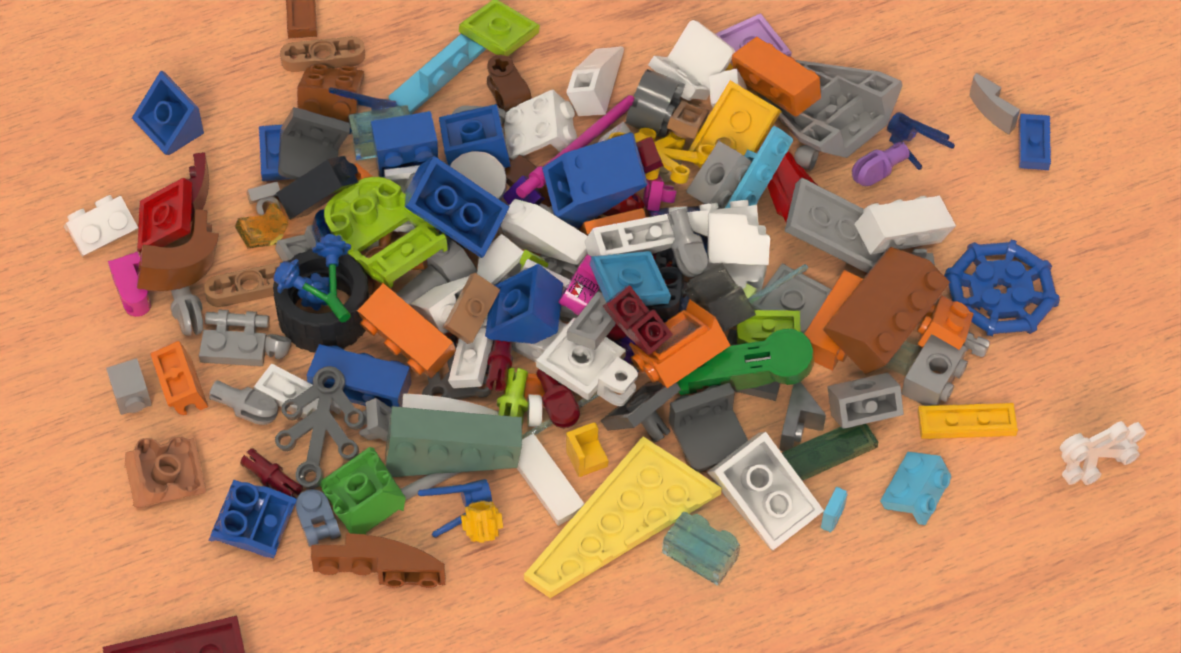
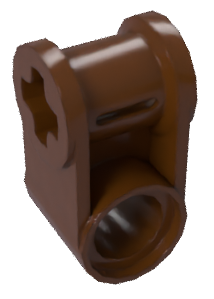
[487,55,532,112]

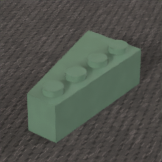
[385,406,522,477]

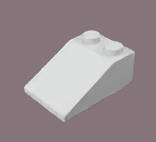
[708,432,824,551]

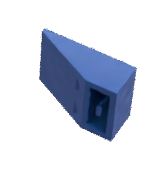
[542,132,648,229]

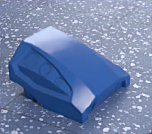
[208,480,297,558]

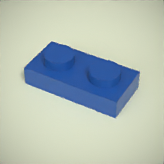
[1018,114,1051,170]
[259,124,290,181]

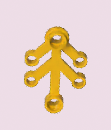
[606,128,715,184]

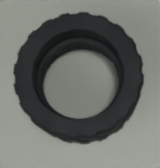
[273,249,370,353]

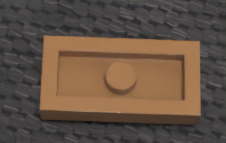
[667,100,710,139]

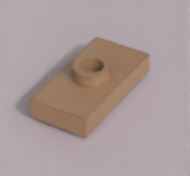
[443,273,500,344]

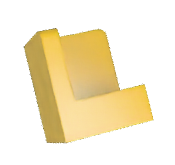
[566,422,609,477]

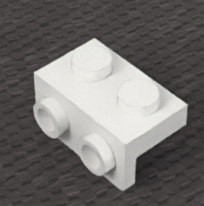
[63,195,138,257]

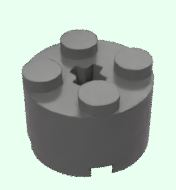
[625,69,685,138]

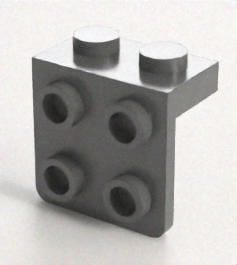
[278,107,350,180]
[669,383,748,473]

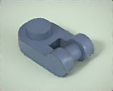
[295,489,341,547]

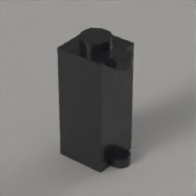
[276,155,359,220]

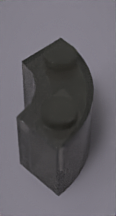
[685,263,756,332]

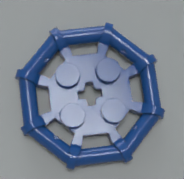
[944,239,1060,337]

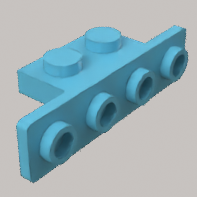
[389,34,486,115]
[725,126,793,208]

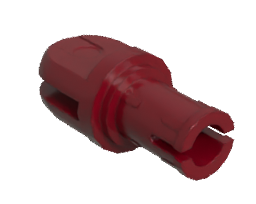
[536,369,580,429]

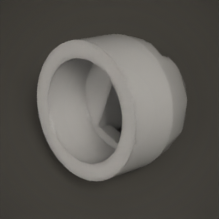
[794,145,819,171]
[265,334,291,359]

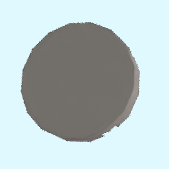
[450,151,507,200]

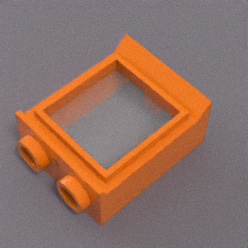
[629,299,731,388]

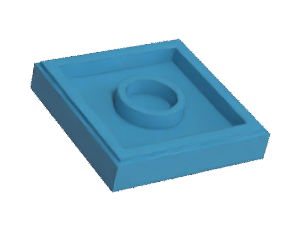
[590,251,671,306]

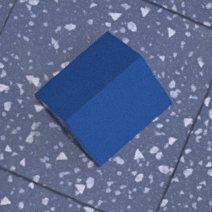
[132,71,204,155]

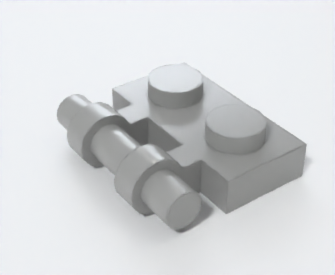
[199,309,269,366]

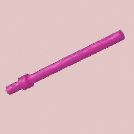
[516,95,634,198]

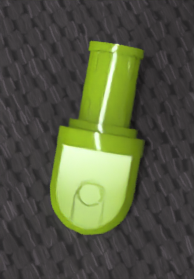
[497,368,529,423]

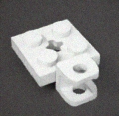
[536,317,638,406]

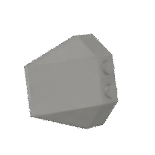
[757,60,902,158]

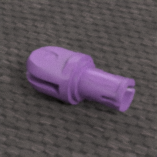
[851,141,910,187]

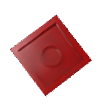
[137,177,192,253]

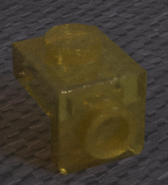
[235,203,288,249]

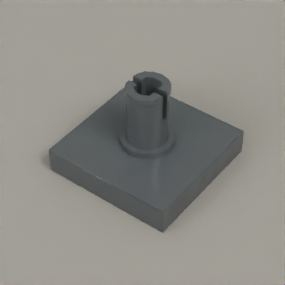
[601,382,681,442]

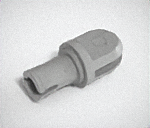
[667,208,708,278]
[170,286,203,336]
[209,380,278,425]

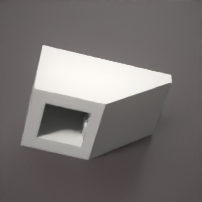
[410,276,469,334]

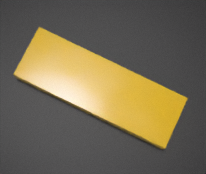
[917,403,1018,439]

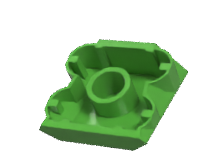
[320,447,406,535]

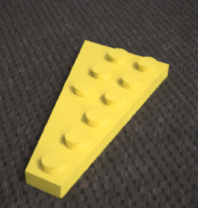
[524,436,722,598]

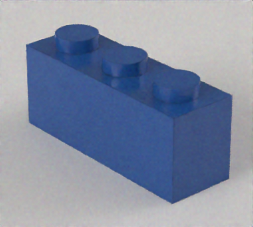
[306,344,411,408]

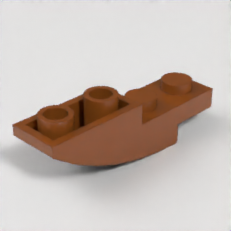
[311,533,446,588]

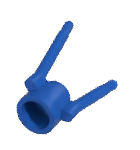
[418,479,492,538]

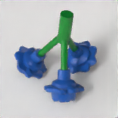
[273,234,351,323]

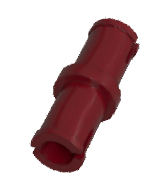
[486,340,513,391]
[240,448,303,498]

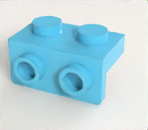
[880,452,951,525]

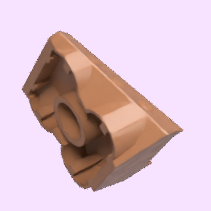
[124,437,206,507]

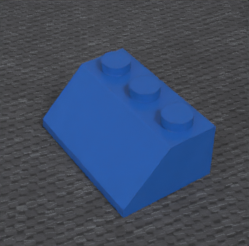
[405,156,510,258]

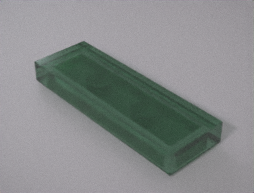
[781,423,878,481]

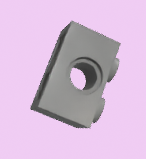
[686,141,752,209]
[901,334,968,406]
[827,373,904,429]

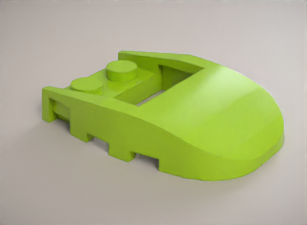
[324,177,448,288]

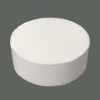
[527,394,542,427]

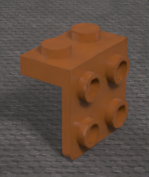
[297,64,364,124]

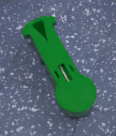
[676,328,814,395]

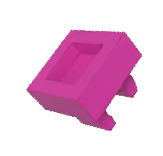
[643,174,676,211]

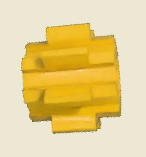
[461,501,503,543]

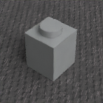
[106,358,152,415]

